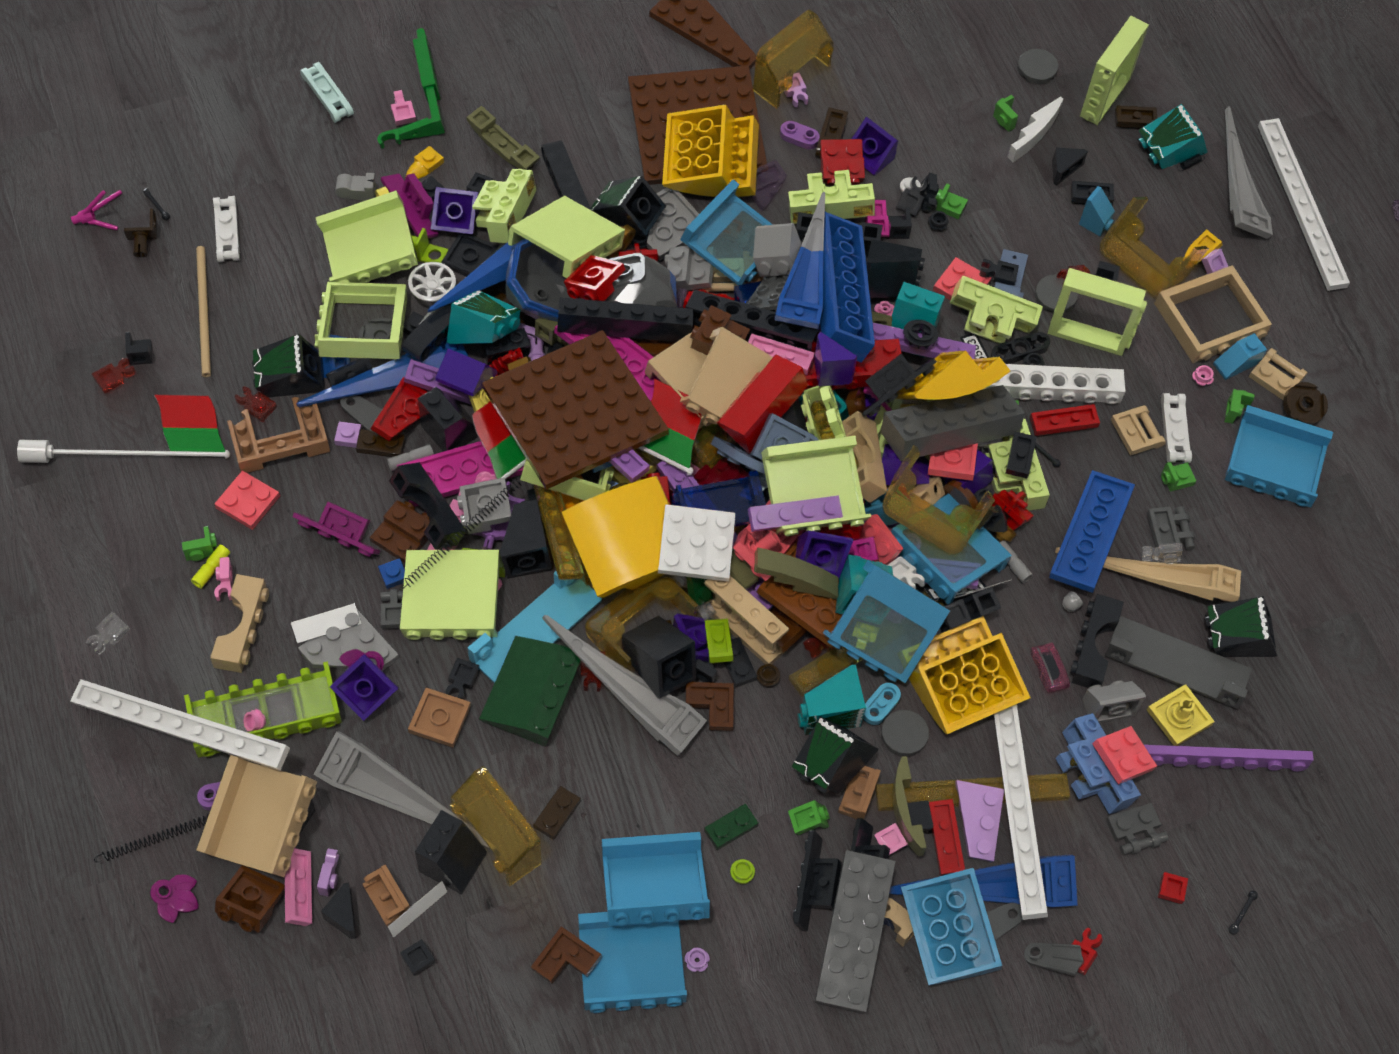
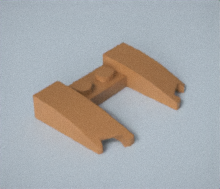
[227,397,330,473]

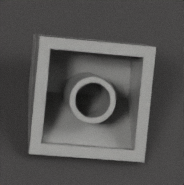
[753,223,802,277]
[1083,680,1146,723]

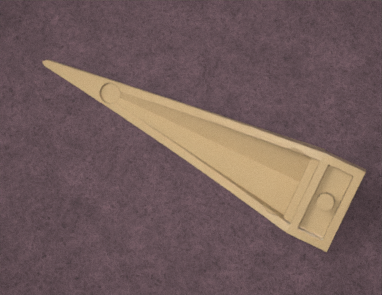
[1055,547,1241,602]

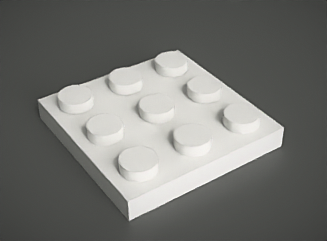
[658,504,735,581]

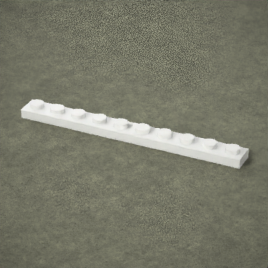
[1258,118,1350,291]
[71,679,290,771]
[994,704,1048,920]

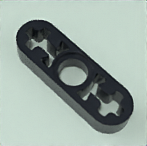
[990,332,1050,364]

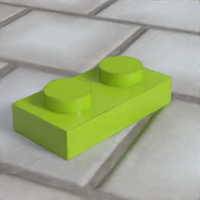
[705,618,733,663]

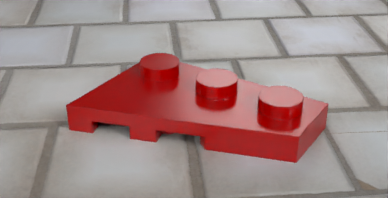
[370,377,427,441]

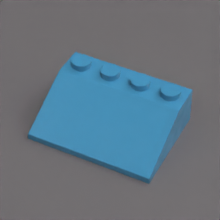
[901,868,1002,986]

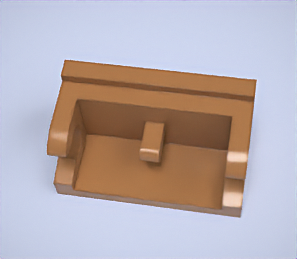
[838,766,881,819]
[363,865,410,927]

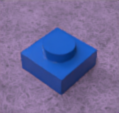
[378,558,405,589]

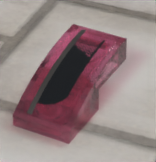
[1031,643,1070,692]

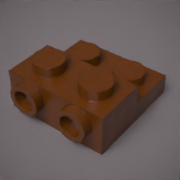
[690,305,750,355]
[370,500,430,563]
[215,865,285,933]

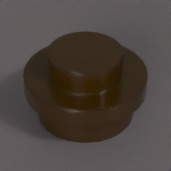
[757,664,780,687]

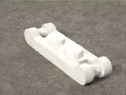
[213,196,240,262]
[1161,393,1192,463]

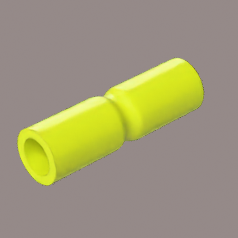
[191,545,230,589]

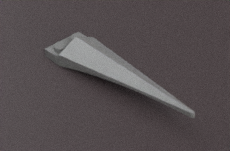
[1225,106,1273,239]
[542,615,707,756]
[313,731,497,849]

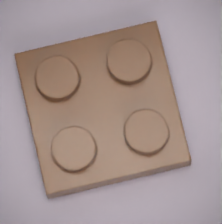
[408,688,471,748]

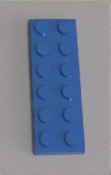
[1049,470,1135,593]

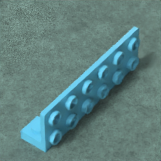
[468,558,602,683]

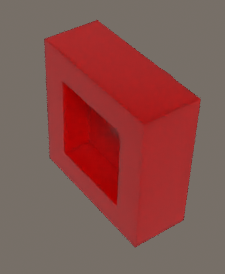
[1158,872,1188,904]

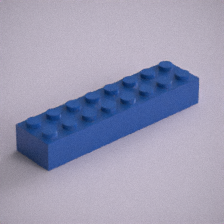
[820,212,875,362]

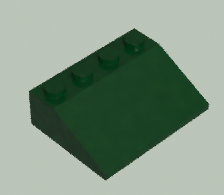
[479,636,581,747]

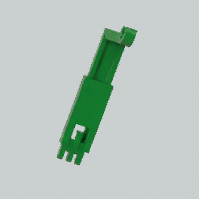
[377,28,445,149]

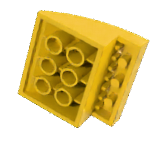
[662,105,759,197]
[895,350,1011,400]
[562,476,670,598]
[897,616,1031,734]

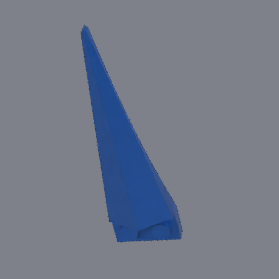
[428,239,528,312]
[296,339,468,407]
[889,855,1078,907]

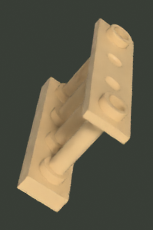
[702,576,789,664]

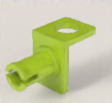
[411,228,448,263]

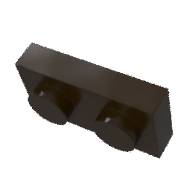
[1115,105,1158,128]
[356,429,405,457]
[533,786,581,840]

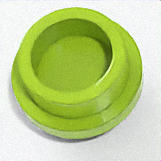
[730,859,755,884]

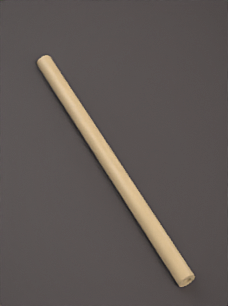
[196,246,211,377]

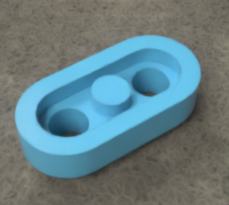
[863,683,901,725]

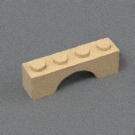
[842,411,887,503]
[210,574,269,673]

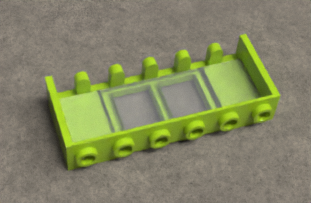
[184,661,342,758]

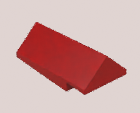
[716,354,808,454]

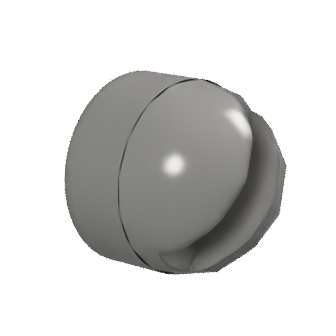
[1062,591,1083,612]

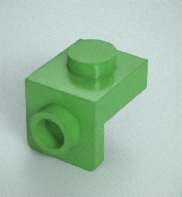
[993,95,1018,132]
[182,526,217,561]

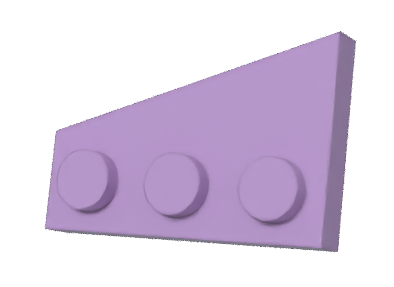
[955,780,1004,862]

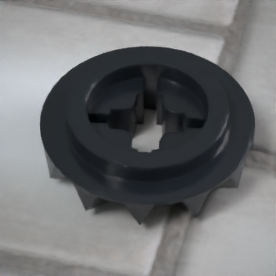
[903,320,938,349]

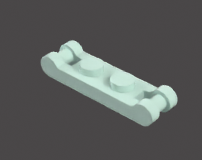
[300,62,354,123]

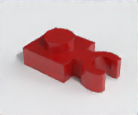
[1072,928,1103,975]

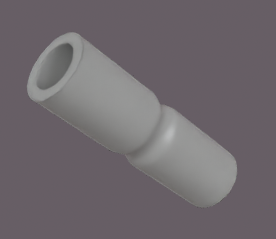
[387,444,434,472]
[1000,540,1033,583]

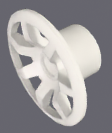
[408,262,456,302]

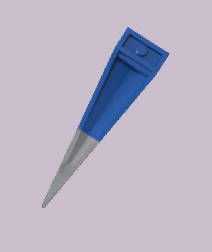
[775,192,825,329]

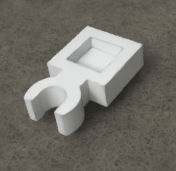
[888,556,925,589]

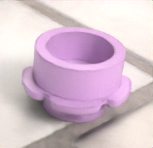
[685,948,710,972]

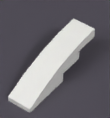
[1008,97,1063,162]

